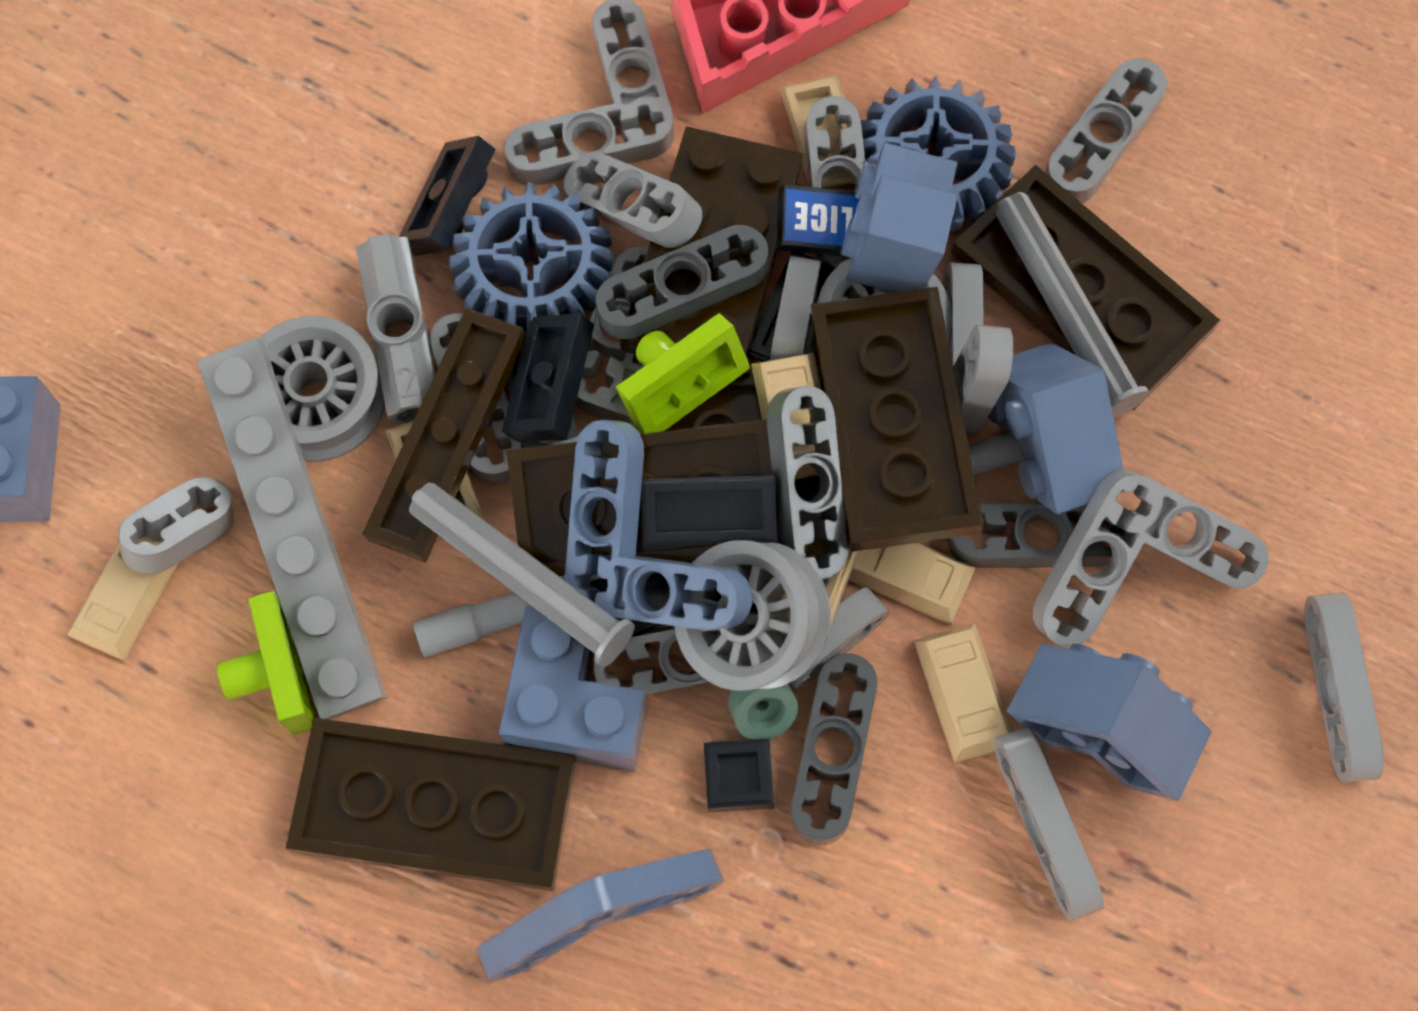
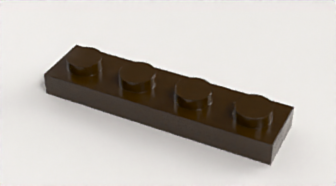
[362,308,526,563]

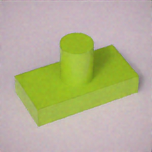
[616,313,751,434]
[216,591,316,735]

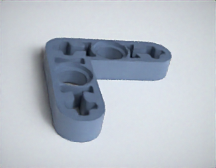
[565,420,752,631]
[476,849,724,982]

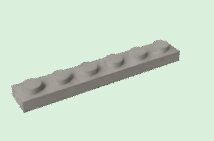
[197,338,388,720]

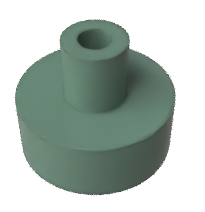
[728,684,798,740]

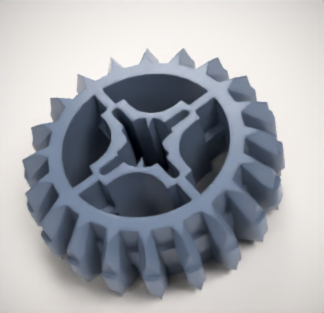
[860,76,1016,234]
[449,182,615,331]

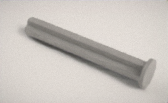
[996,192,1149,418]
[409,483,634,667]

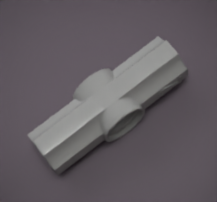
[356,233,435,424]

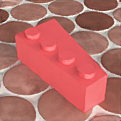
[671,0,910,114]

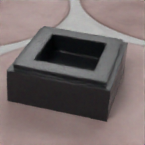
[704,739,774,813]

